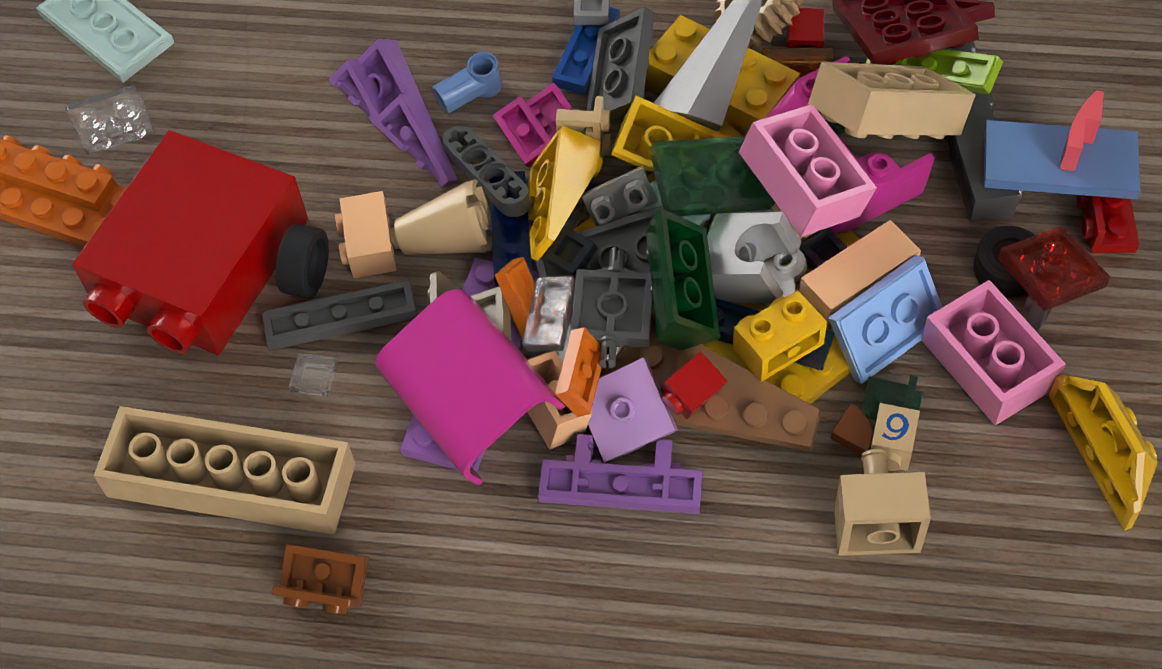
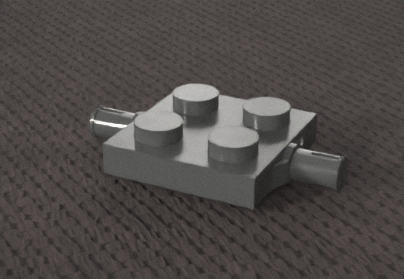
[570,247,653,368]

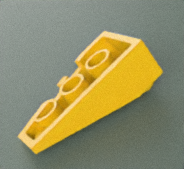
[612,95,743,179]
[528,125,603,261]

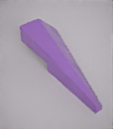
[329,38,458,188]

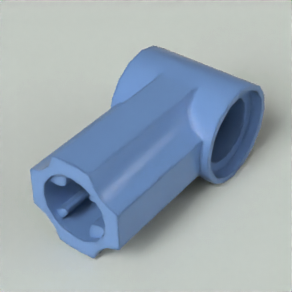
[432,52,502,114]

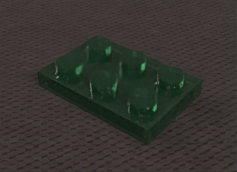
[649,136,775,216]

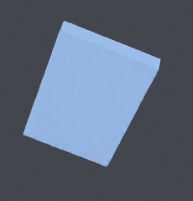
[828,255,942,384]

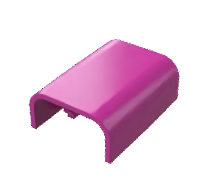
[375,289,565,486]

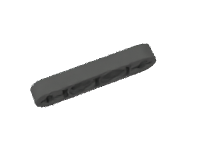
[442,126,532,217]

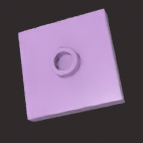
[588,357,678,463]

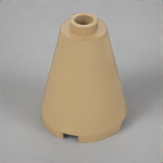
[390,179,496,255]

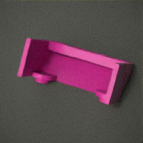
[766,56,935,234]

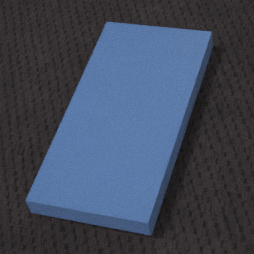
[984,120,1141,200]

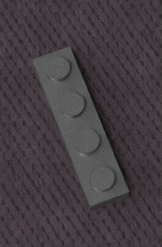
[262,280,417,351]

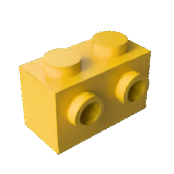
[733,290,827,382]

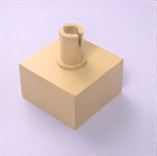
[834,449,931,556]

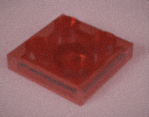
[997,226,1110,311]

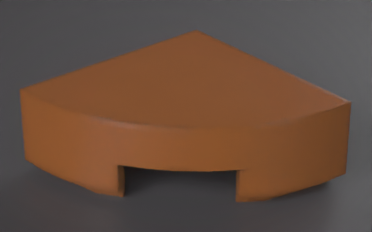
[831,403,872,455]

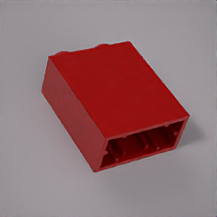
[72,130,308,356]

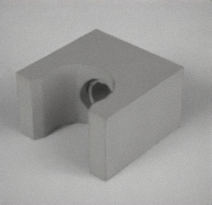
[707,212,801,303]

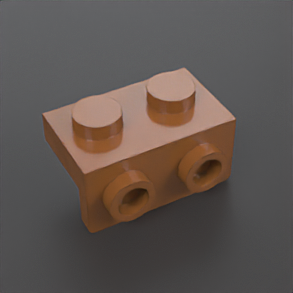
[272,544,369,614]

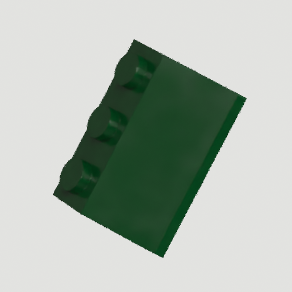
[646,209,720,351]

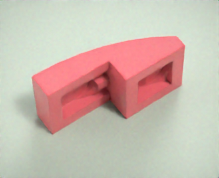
[1060,90,1104,171]

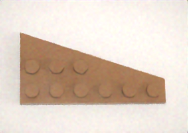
[599,317,821,452]

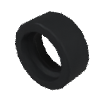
[275,224,329,298]

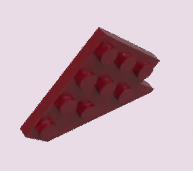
[832,0,995,65]

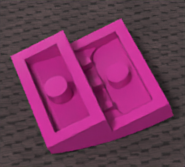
[492,83,573,167]

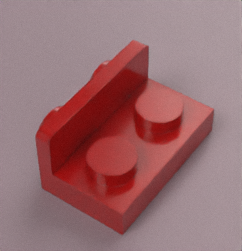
[1076,195,1139,254]

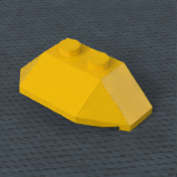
[1049,375,1158,531]

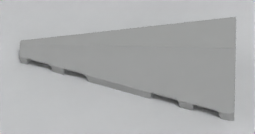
[654,0,763,131]

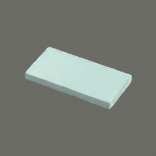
[36,0,174,83]

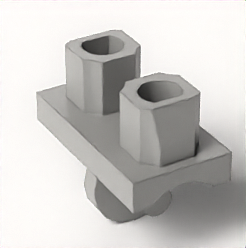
[581,166,658,226]

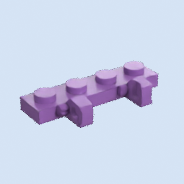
[538,434,703,514]

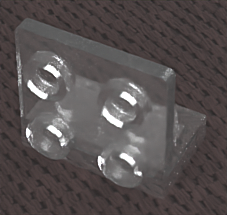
[65,85,154,154]

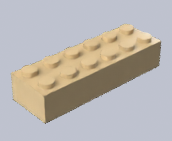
[94,406,355,535]

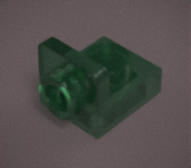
[862,375,923,421]

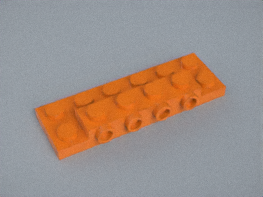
[0,135,127,247]

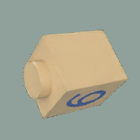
[870,403,920,471]

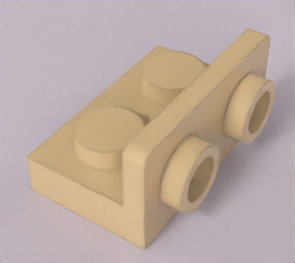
[556,96,611,170]

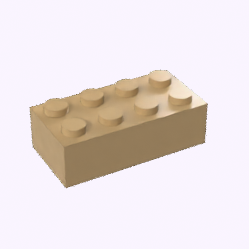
[808,62,976,139]

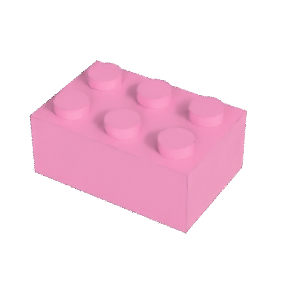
[739,104,877,237]
[921,280,1066,426]

